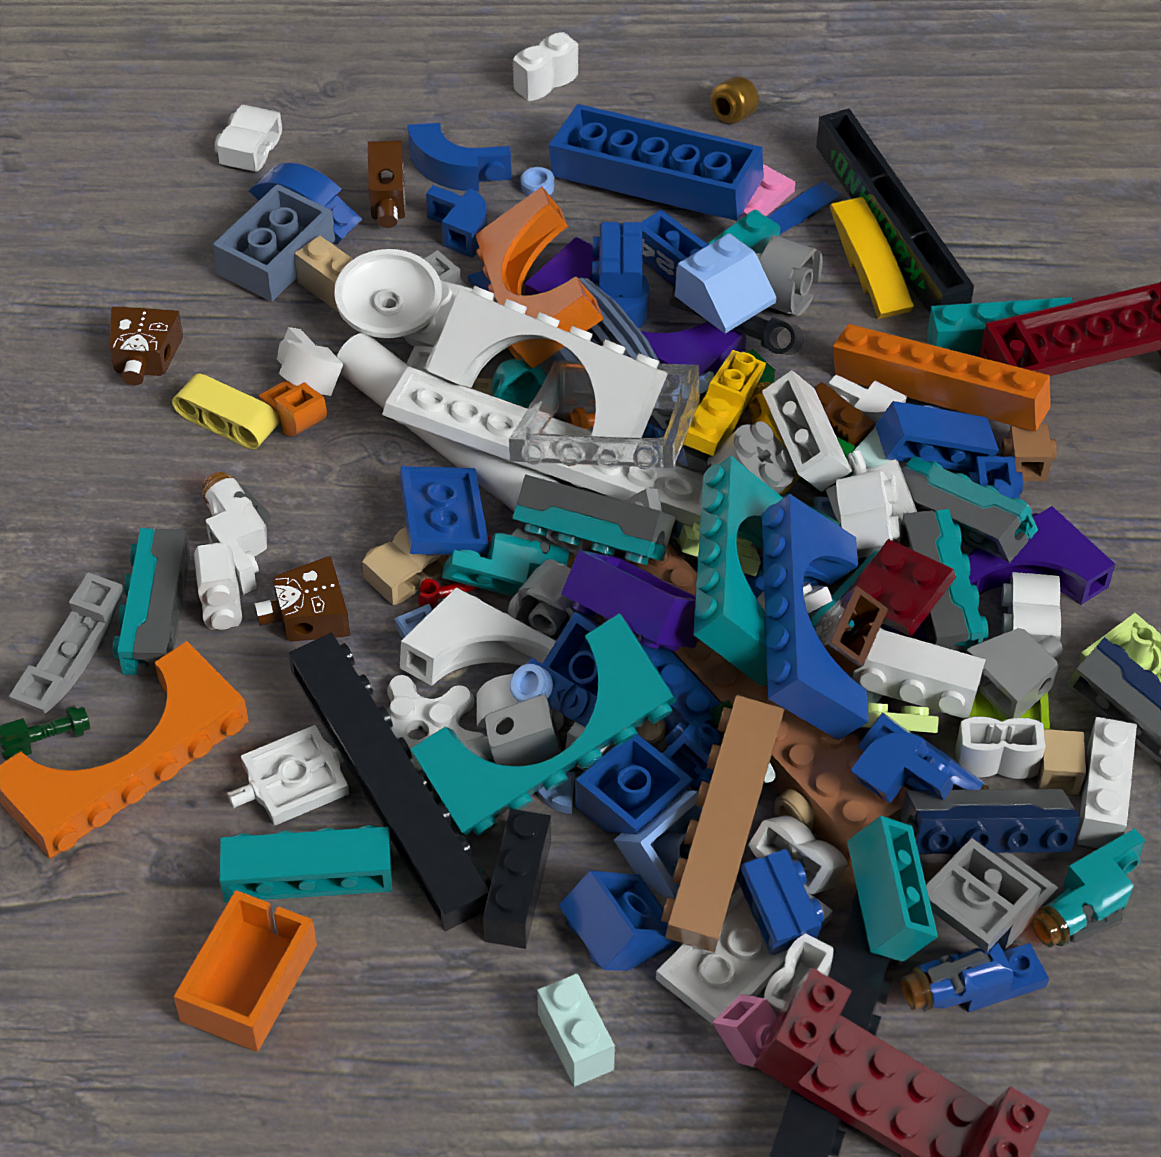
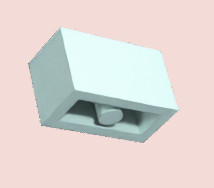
[538,973,615,1087]

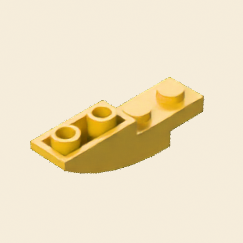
[679,350,766,456]

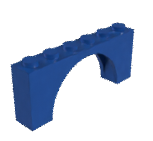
[762,494,869,740]

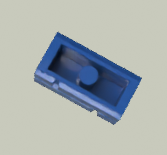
[592,222,643,298]
[736,849,824,955]

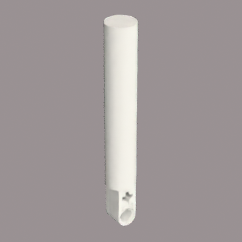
[337,333,592,556]

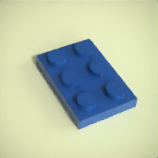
[399,466,489,555]

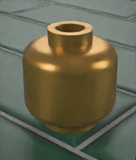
[710,76,759,124]

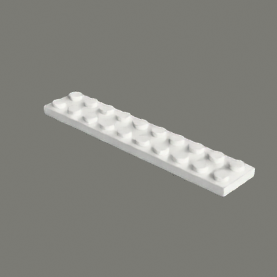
[382,366,741,539]

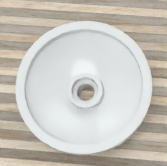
[334,249,442,338]

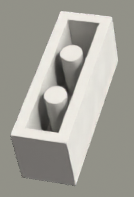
[762,370,852,492]
[852,629,986,719]
[1076,717,1137,849]

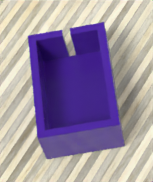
[561,550,699,651]

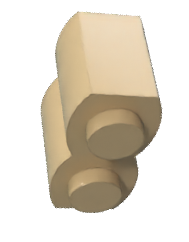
[362,527,450,605]

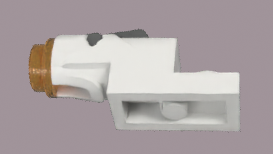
[202,472,270,595]

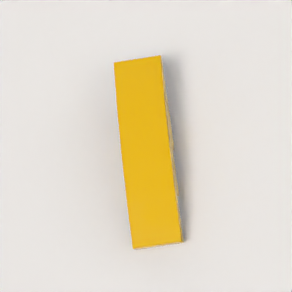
[830,197,914,319]

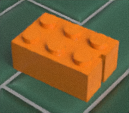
[173,890,317,1052]

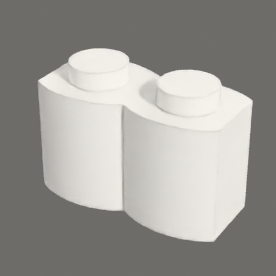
[513,32,578,101]
[214,105,282,172]
[836,470,903,558]
[194,542,242,630]
[1001,572,1061,642]
[955,717,1046,779]
[748,816,848,894]
[764,934,833,1017]

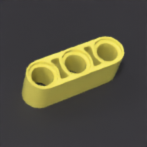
[172,373,280,450]

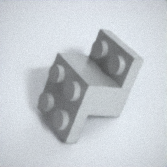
[926,838,1058,953]

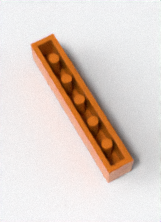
[832,324,1051,432]

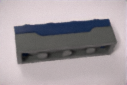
[1065,637,1161,763]
[899,789,1080,854]

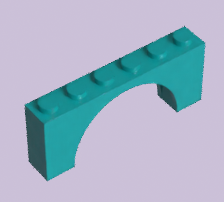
[693,456,783,687]
[411,613,677,837]

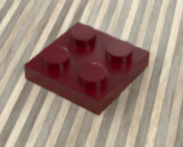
[844,539,956,637]

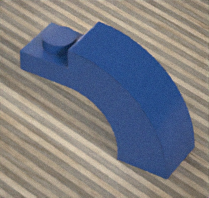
[407,123,511,191]
[249,163,362,244]

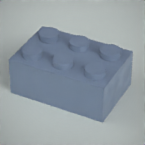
[212,184,335,302]

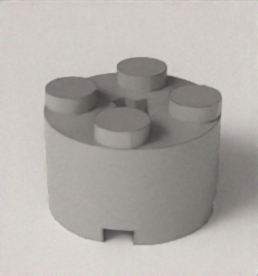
[756,235,823,316]
[707,421,796,494]
[508,559,598,641]

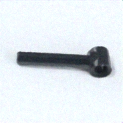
[669,286,804,355]

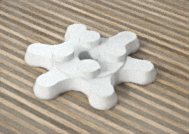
[387,675,485,799]

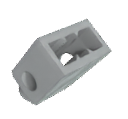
[966,628,1064,720]
[466,694,562,766]

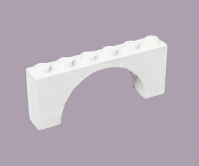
[427,286,668,457]
[400,588,647,771]

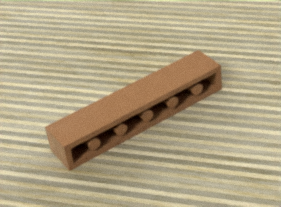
[661,695,784,953]

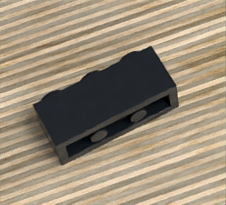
[483,808,551,949]

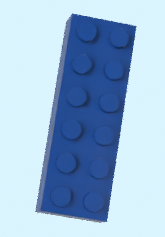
[549,104,764,221]

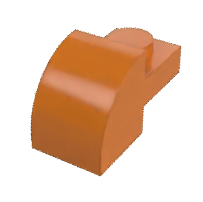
[258,380,327,437]

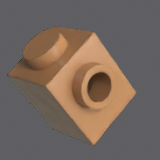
[1001,424,1057,481]

